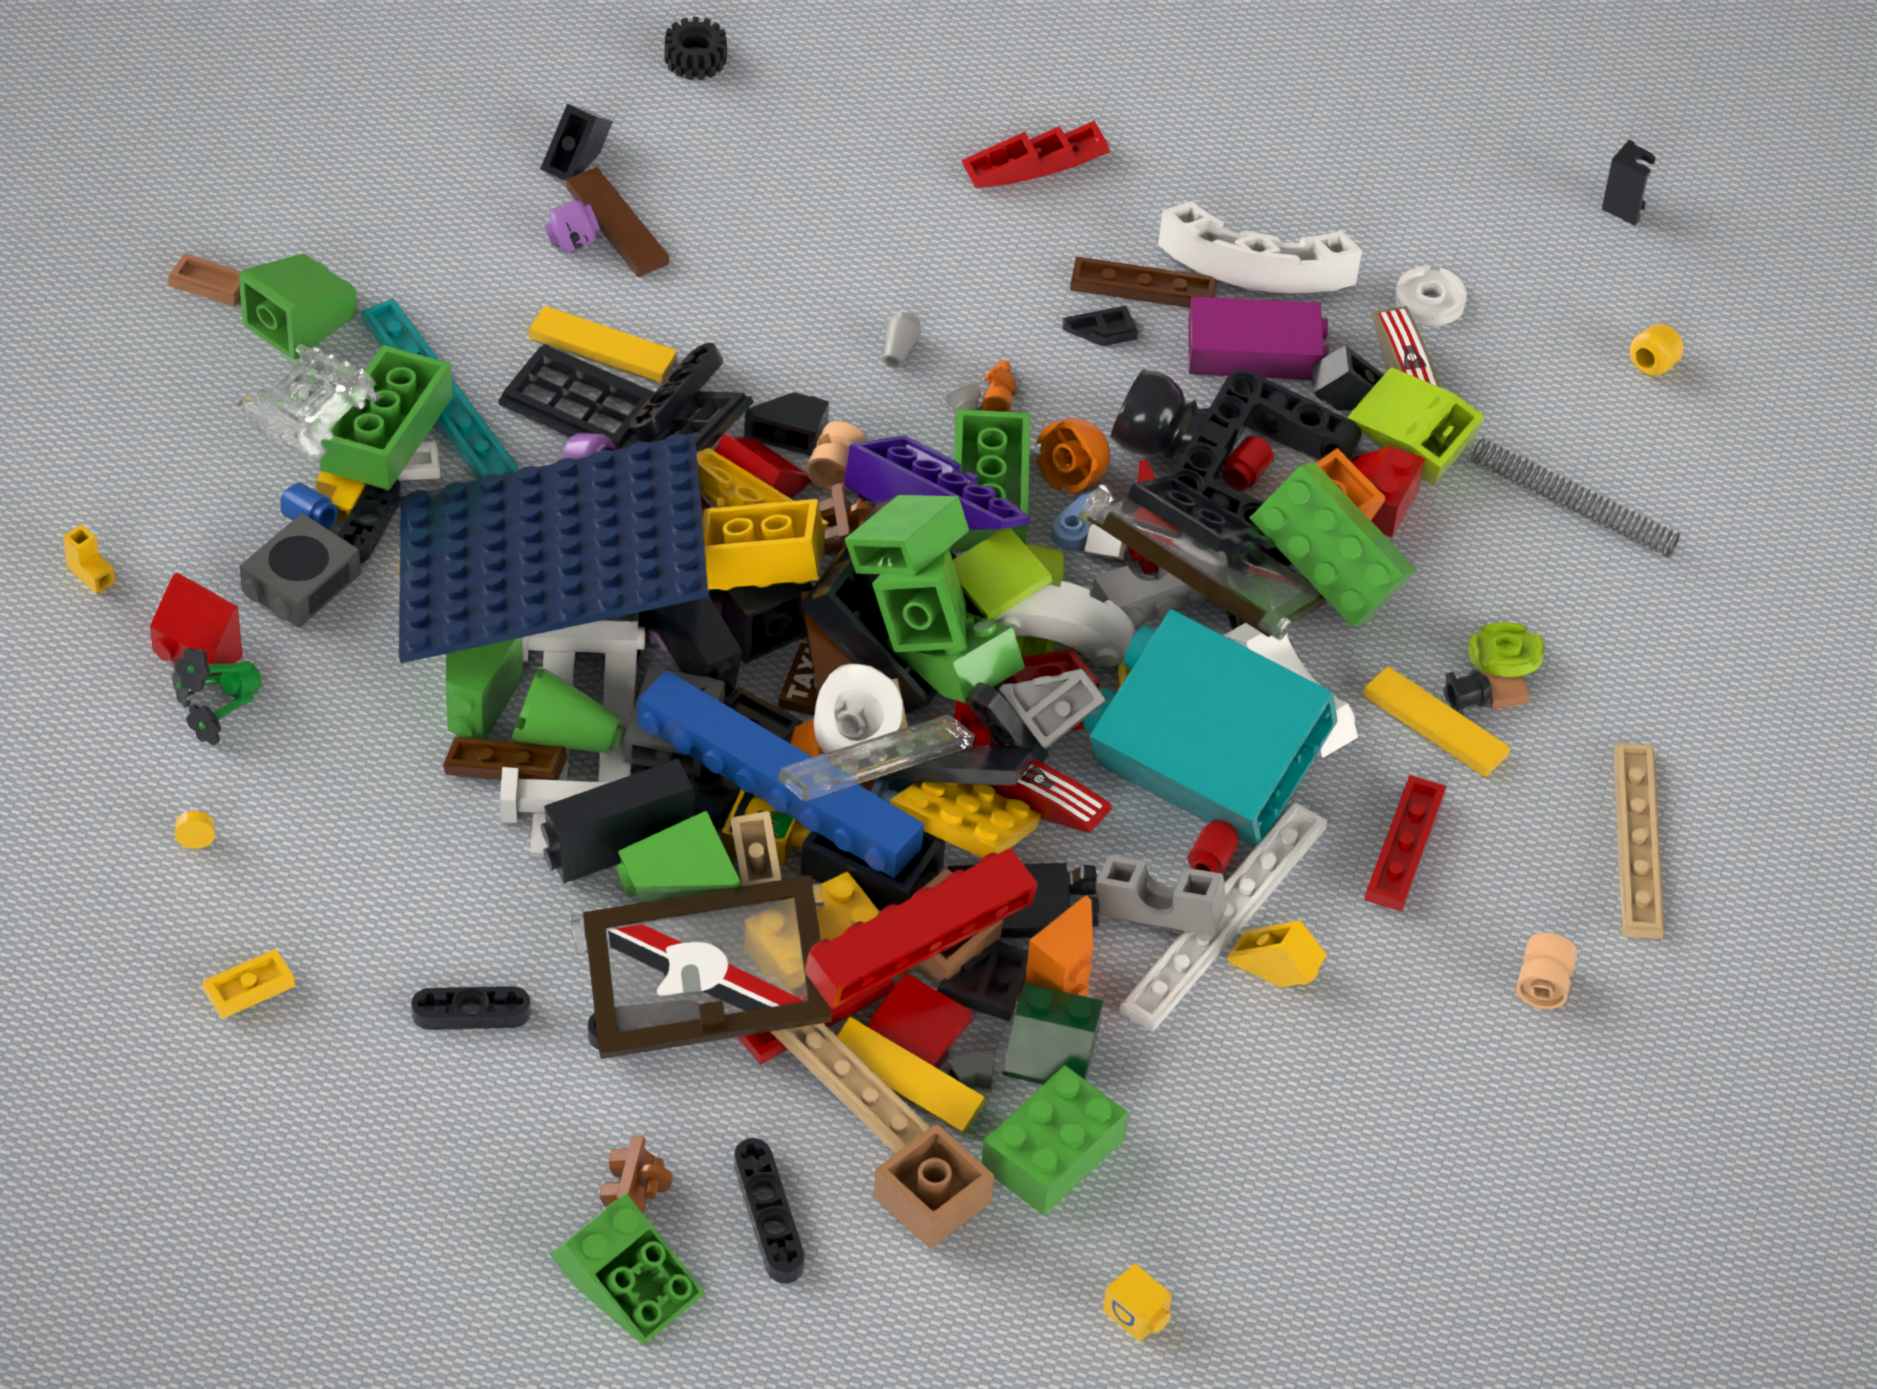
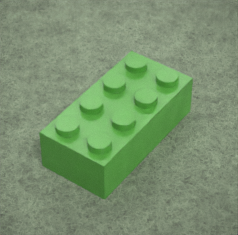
[318,345,453,490]
[950,409,1030,552]
[1250,462,1418,627]

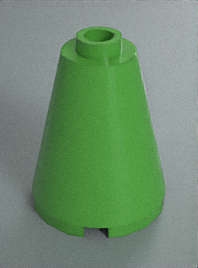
[511,666,624,753]

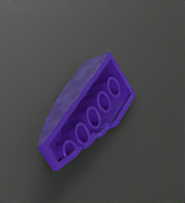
[844,435,1030,530]

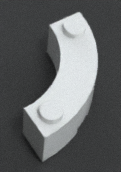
[993,581,1134,668]
[1224,617,1358,758]

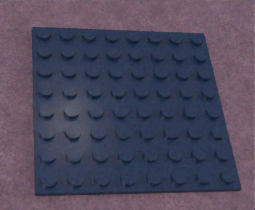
[399,433,709,663]

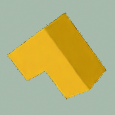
[316,471,366,523]
[63,524,116,594]

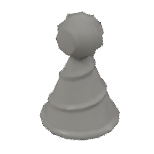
[945,385,981,411]

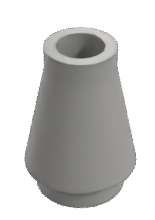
[882,312,921,368]

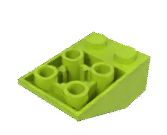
[1347,367,1485,486]

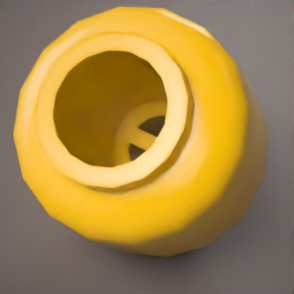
[1630,323,1684,376]

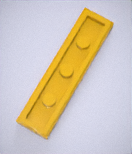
[529,305,677,383]
[1363,666,1510,778]
[837,1017,987,1135]

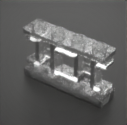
[236,343,380,462]

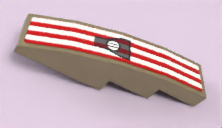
[1371,306,1441,388]

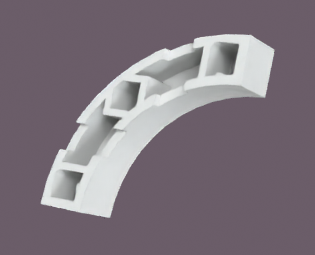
[1158,201,1362,293]

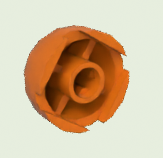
[1036,418,1111,494]

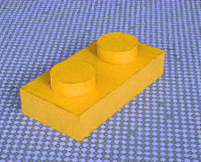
[202,949,295,1019]

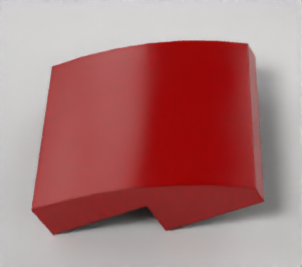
[867,973,973,1069]

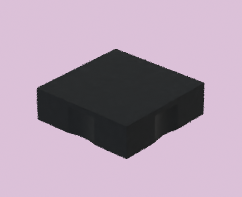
[800,493,986,714]

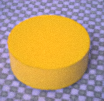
[175,811,215,849]

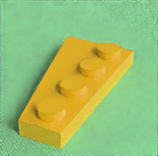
[697,448,829,533]

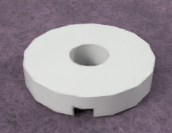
[1395,266,1467,326]

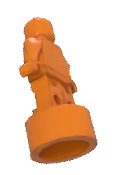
[982,360,1018,412]

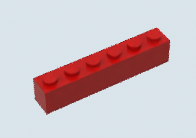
[805,848,1038,1009]

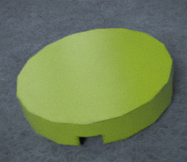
[1468,622,1545,677]

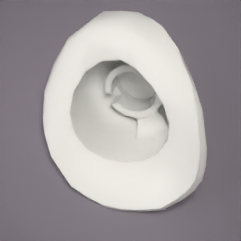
[814,664,903,765]

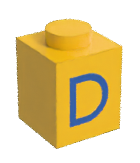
[1103,1263,1172,1342]

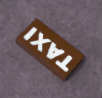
[778,642,817,716]

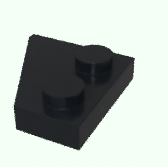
[937,940,1028,1021]

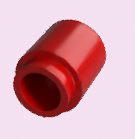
[1223,436,1274,490]
[1187,820,1238,874]

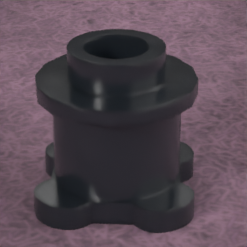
[1443,669,1492,715]

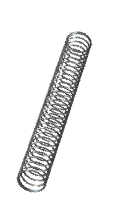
[1471,438,1680,557]

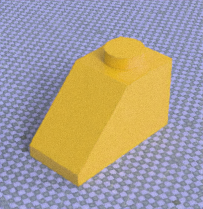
[1227,920,1327,987]

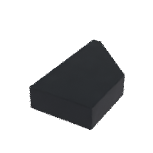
[1062,305,1138,346]

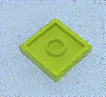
[953,528,1053,620]

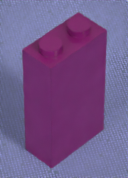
[1188,296,1329,380]

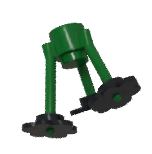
[172,648,261,745]

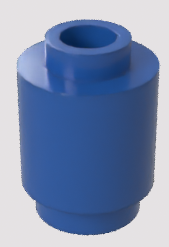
[280,483,338,530]

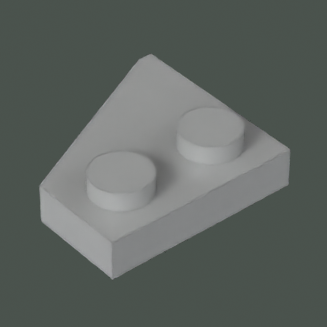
[999,669,1107,749]

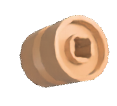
[806,421,867,492]
[1516,933,1578,1009]

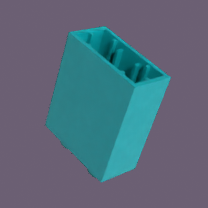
[1083,609,1338,847]

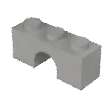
[1092,554,1216,627]
[1096,855,1227,936]

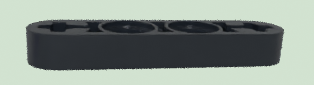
[629,343,723,442]
[734,1138,804,1283]

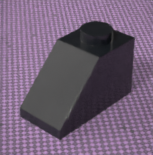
[540,104,613,181]
[1311,344,1384,410]
[744,392,829,456]

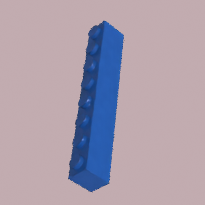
[637,670,924,878]

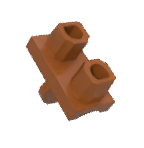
[818,483,875,554]
[599,1136,673,1214]

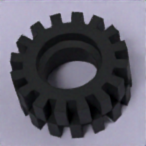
[664,17,727,80]

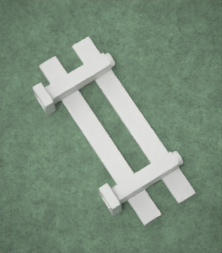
[500,612,645,857]

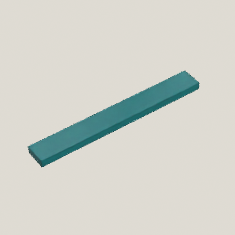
[361,298,520,480]

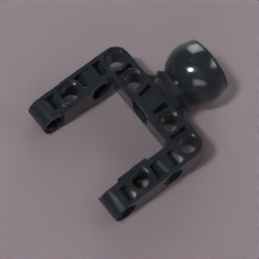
[1110,369,1362,566]

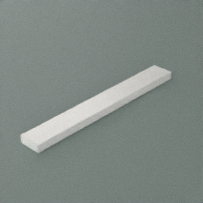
[1119,802,1328,1032]

